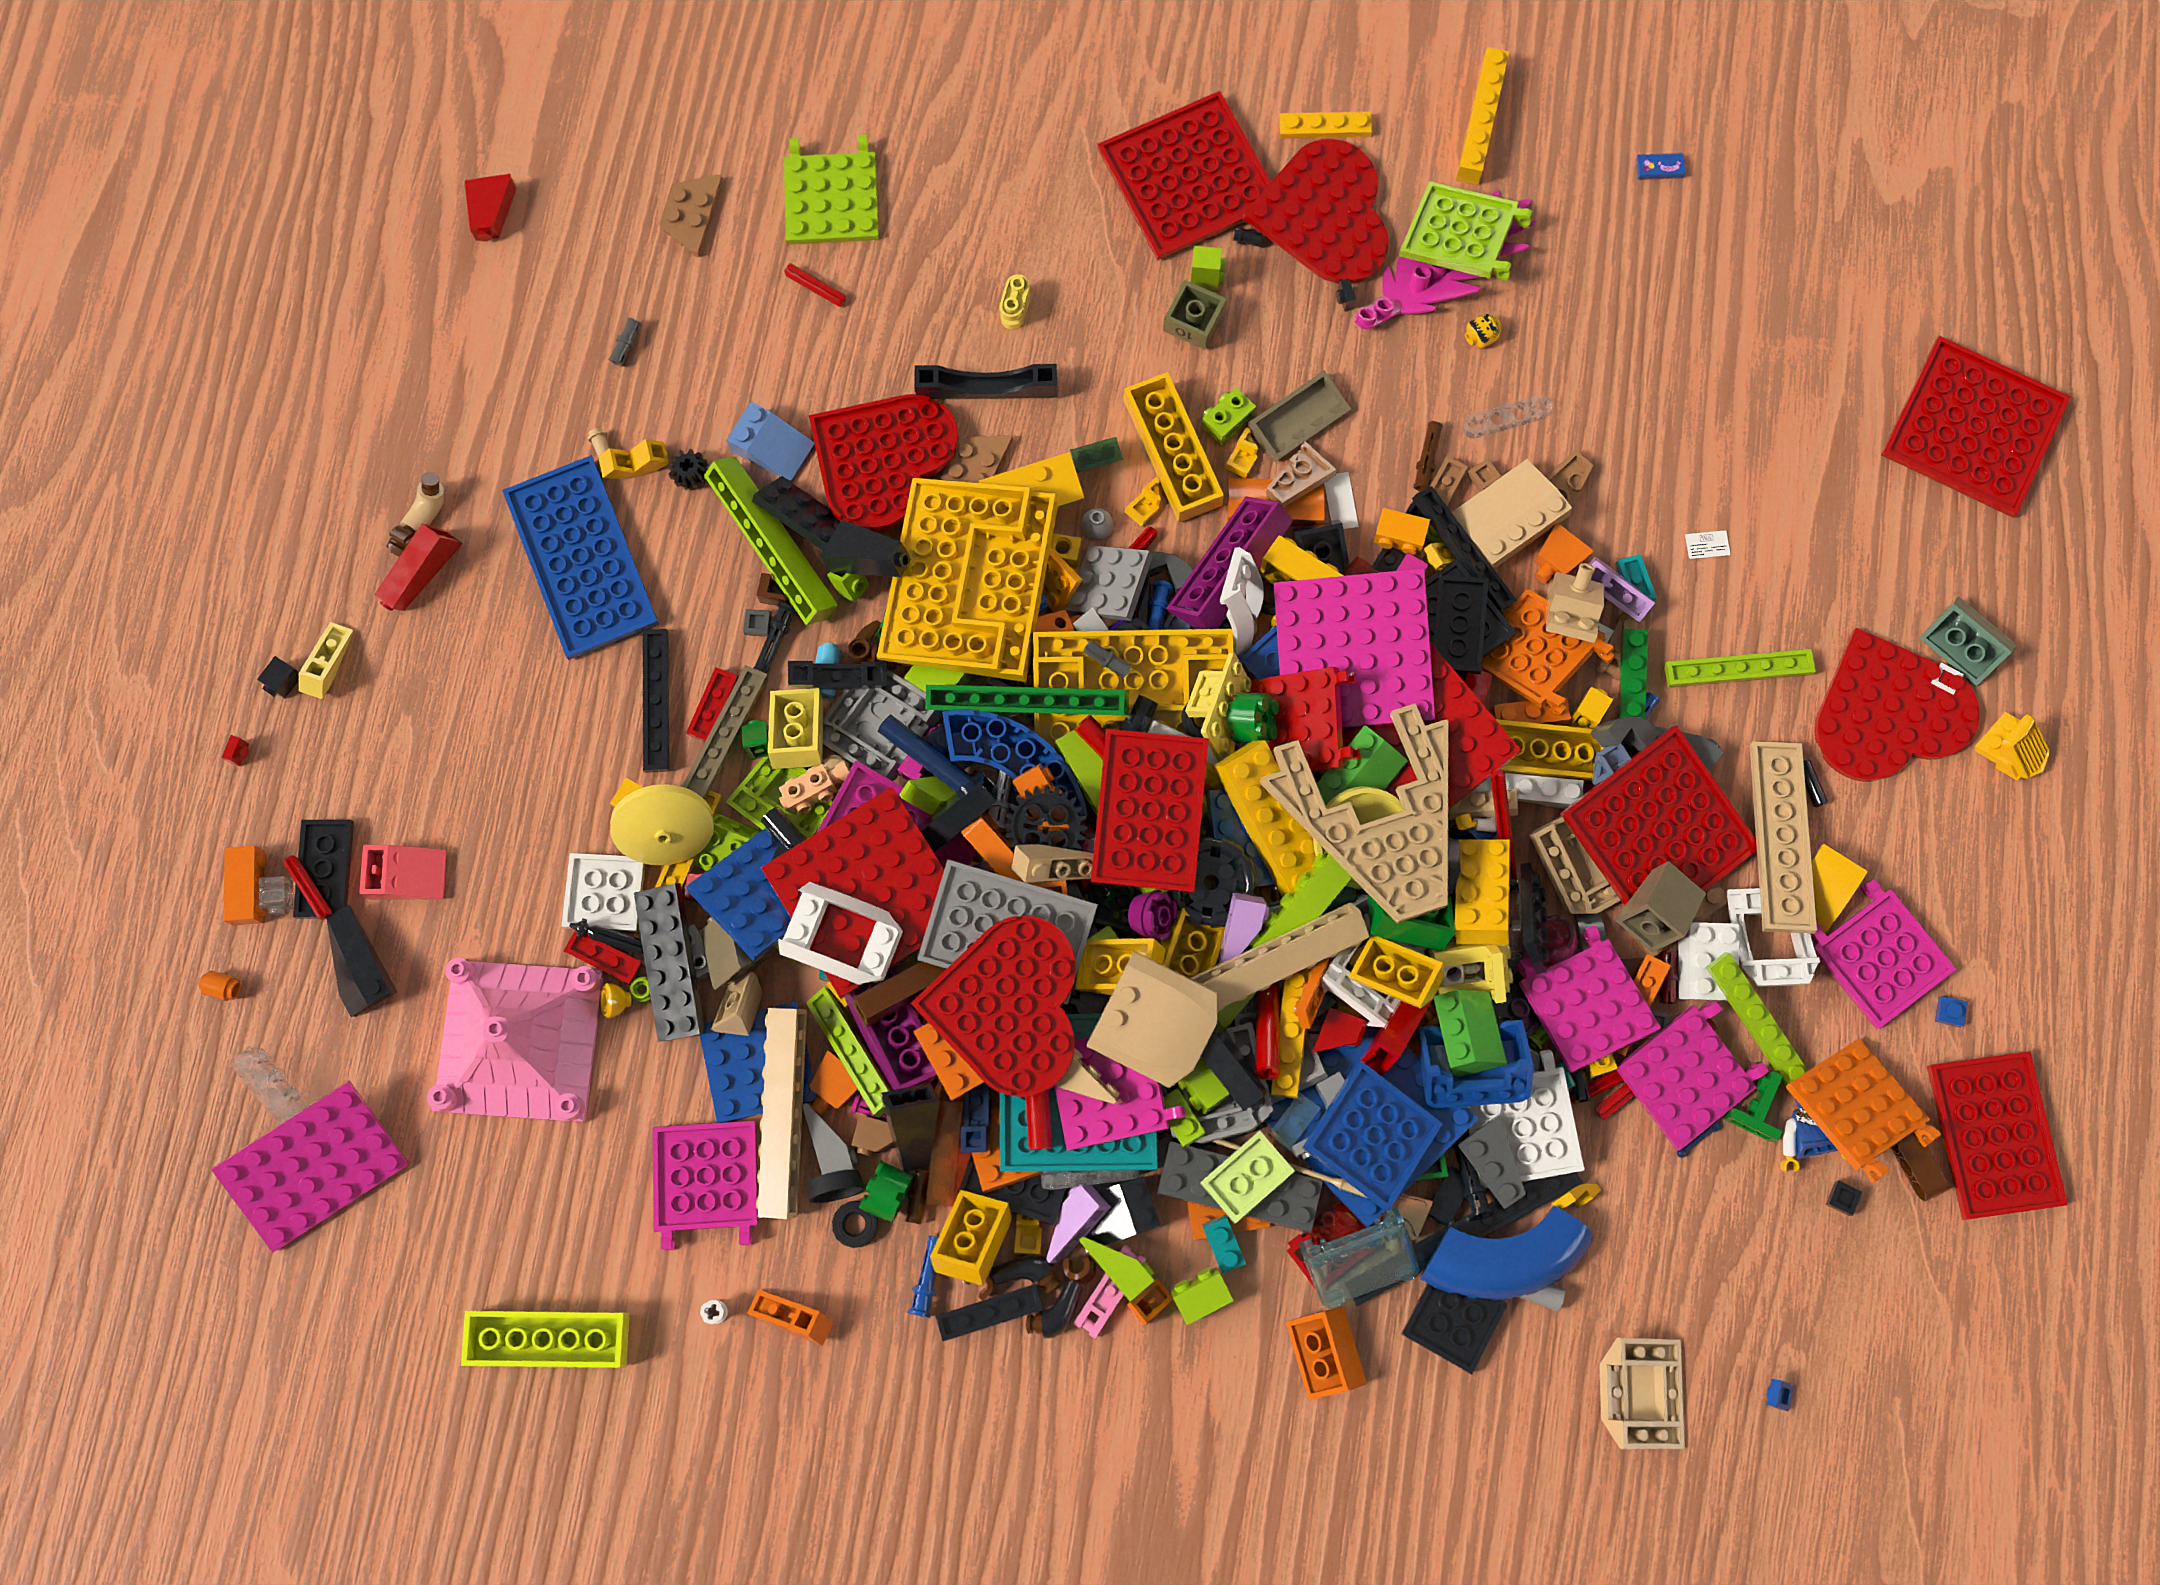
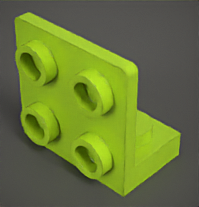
[694,813,761,871]

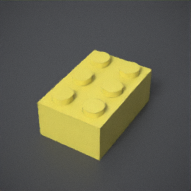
[768,688,824,769]

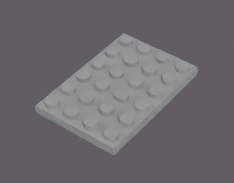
[917,860,1098,1005]

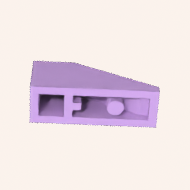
[1589,556,1655,622]
[1217,893,1269,965]
[1046,1184,1111,1263]

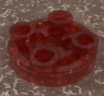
[1308,1209,1362,1264]

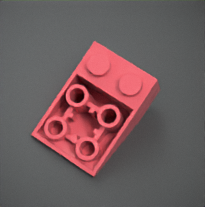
[359,845,447,900]

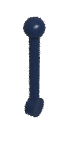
[1677,1121,1720,1158]

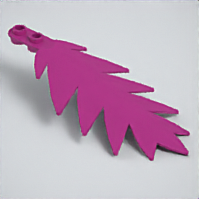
[1354,190,1536,329]

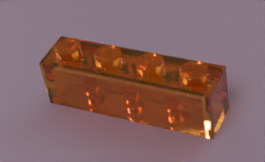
[926,1100,964,1208]

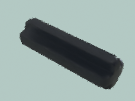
[1803,759,1828,807]

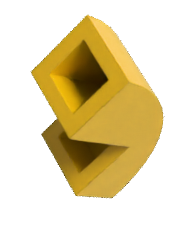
[598,439,669,479]

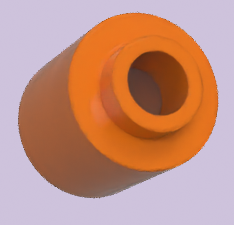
[199,970,241,1001]

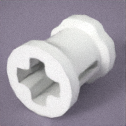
[700,1300,728,1324]

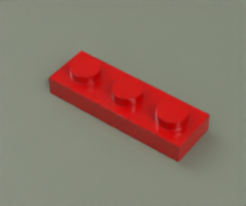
[686,667,739,741]
[563,931,643,985]

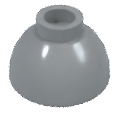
[1080,508,1114,541]

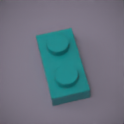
[1616,554,1657,601]
[1202,1215,1246,1274]

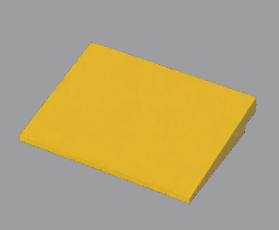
[877,478,1059,682]
[1033,628,1235,754]

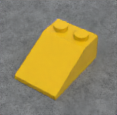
[1076,939,1165,995]

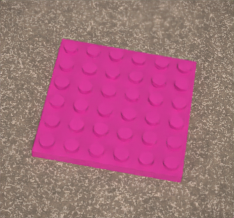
[1274,568,1436,728]

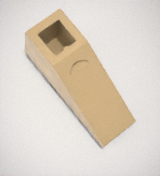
[1011,844,1094,883]
[1055,1048,1123,1105]

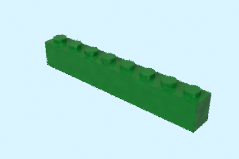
[925,684,1129,716]

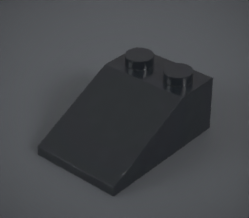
[1291,520,1351,576]
[1085,1176,1161,1252]

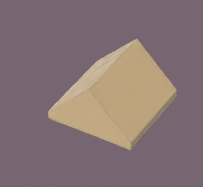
[711,972,763,1036]

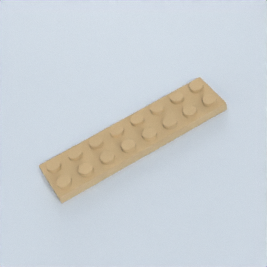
[1750,741,1817,934]

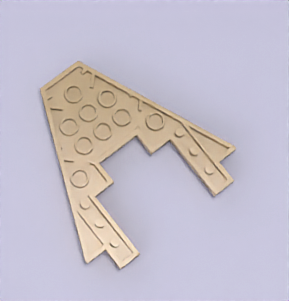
[1260,704,1448,923]

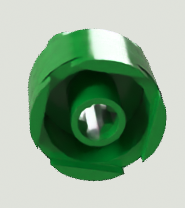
[1227,693,1279,743]
[859,1161,914,1223]

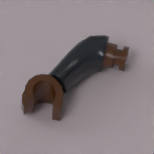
[962,1254,1061,1301]
[1026,1255,1096,1339]

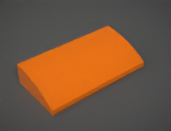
[1227,478,1324,527]

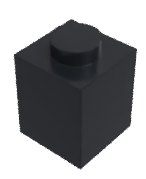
[257,656,299,698]

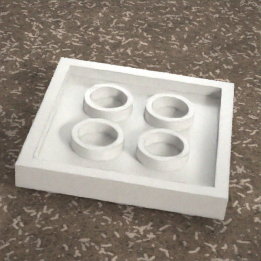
[562,853,645,932]

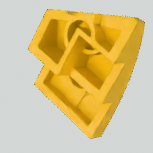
[1811,844,1868,933]

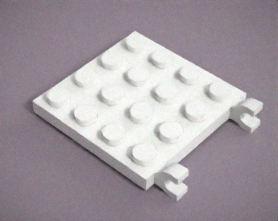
[1467,1050,1584,1188]

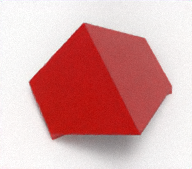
[1312,1007,1368,1053]

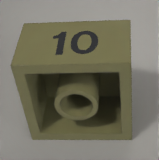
[1163,280,1227,350]

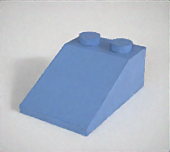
[726,402,815,482]

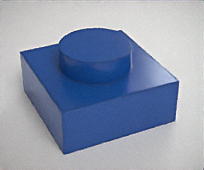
[1935,996,1967,1027]
[1767,1378,1794,1412]

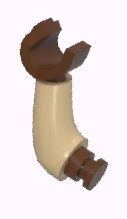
[386,472,444,557]

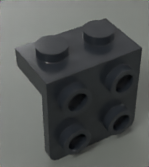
[1087,883,1138,939]

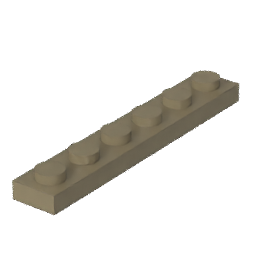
[682,665,768,800]

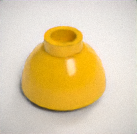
[600,983,631,1019]

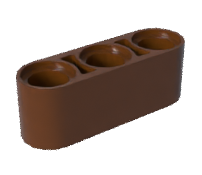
[1891,1132,1949,1201]

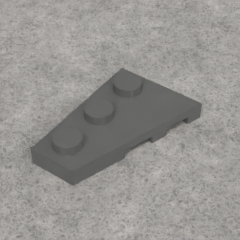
[1457,1114,1526,1209]

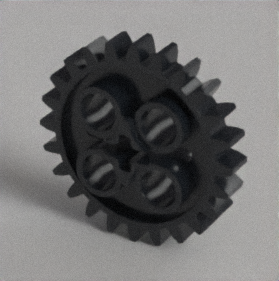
[1004,784,1088,850]

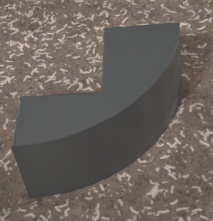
[1146,552,1193,595]
[1591,716,1660,752]

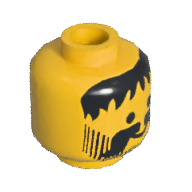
[1465,313,1502,349]

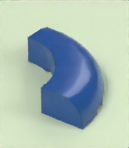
[942,710,1087,815]
[1420,1205,1594,1300]

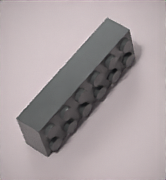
[1157,1141,1323,1233]

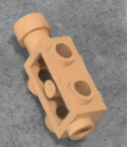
[779,760,850,815]

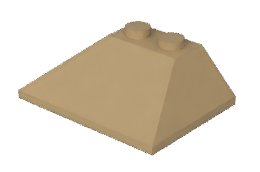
[1600,1338,1685,1449]

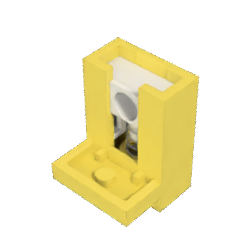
[1429,942,1513,1003]

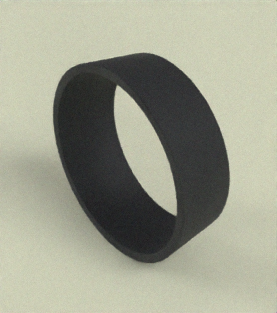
[808,1169,865,1203]

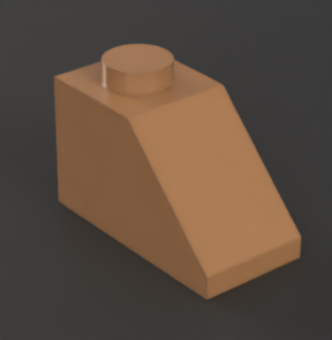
[851,1115,894,1156]

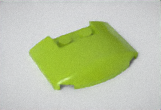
[726,757,832,839]

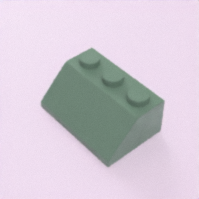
[1919,596,2016,686]

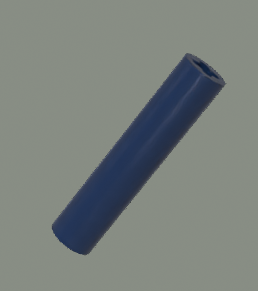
[877,714,973,792]

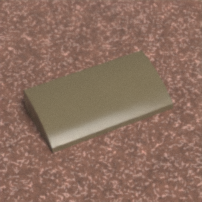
[1246,370,1351,462]

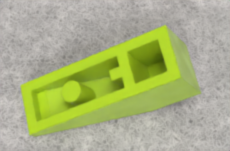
[1079,1237,1154,1302]

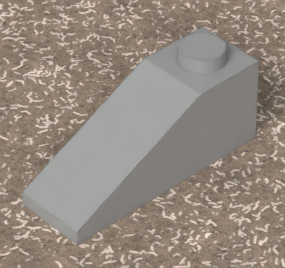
[802,1104,859,1175]

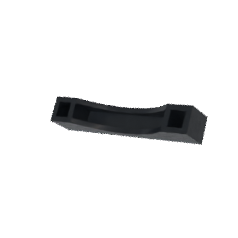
[914,364,1057,399]

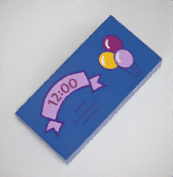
[1636,153,1686,180]

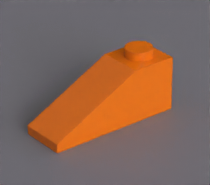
[747,1289,834,1346]

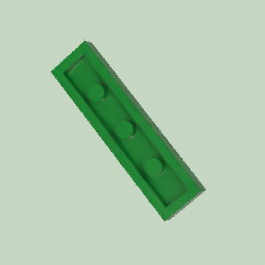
[1618,628,1648,719]

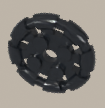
[1166,836,1258,928]

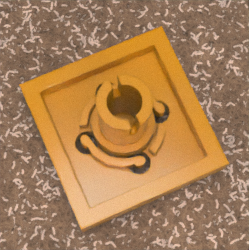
[1042,547,1083,612]

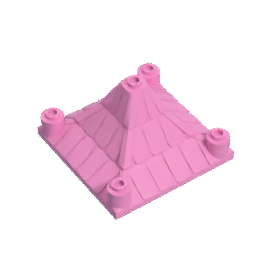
[427,957,604,1122]

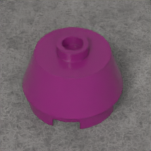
[1128,890,1178,940]

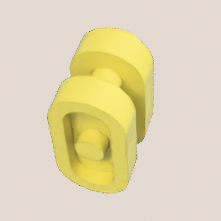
[1000,274,1030,329]

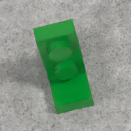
[1723,1071,1783,1142]

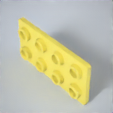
[1185,652,1251,761]

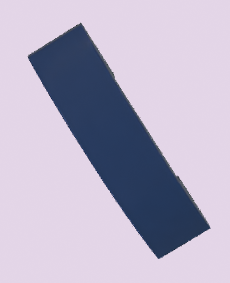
[961,1082,991,1153]

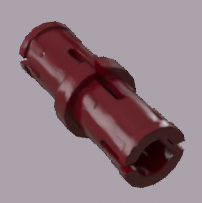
[1660,952,1679,1004]

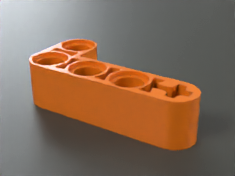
[961,812,1044,884]

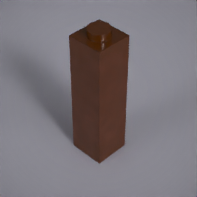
[854,961,946,1027]

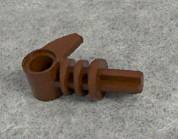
[848,620,913,670]

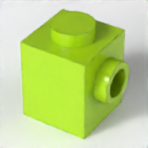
[827,572,870,602]

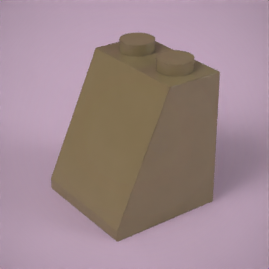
[1615,861,1706,952]
[700,917,776,990]

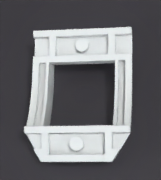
[1220,547,1264,662]
[778,882,903,985]
[1727,888,1820,987]
[1321,913,1427,1027]

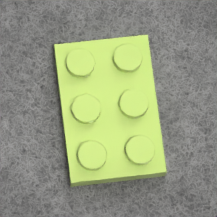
[1200,1131,1294,1224]

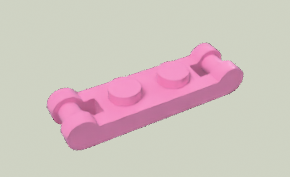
[1073,1244,1146,1339]

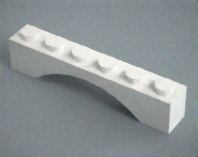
[1470,773,1583,809]

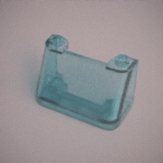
[1299,1207,1420,1308]

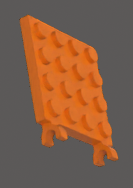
[1482,588,1615,716]
[1786,1038,1942,1183]

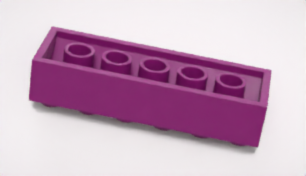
[1166,496,1293,629]
[844,967,938,1090]

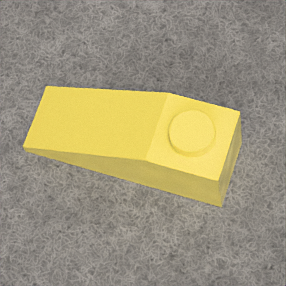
[299,622,353,699]

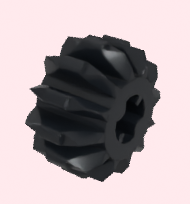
[668,449,708,490]

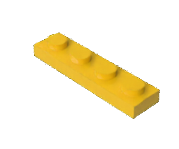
[1279,112,1372,139]

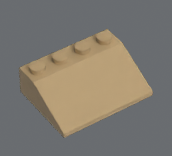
[1452,459,1572,569]

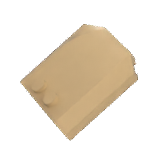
[1529,816,1621,914]
[1086,951,1217,1088]

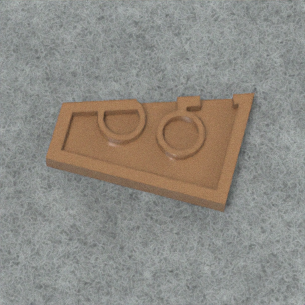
[1266,441,1337,508]
[1546,450,1593,526]

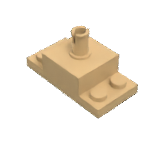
[1546,563,1604,643]

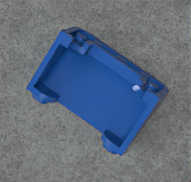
[1418,1020,1534,1108]

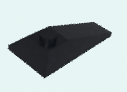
[326,905,397,1017]

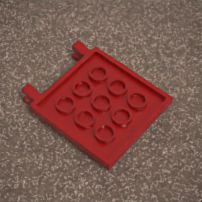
[1248,667,1361,773]

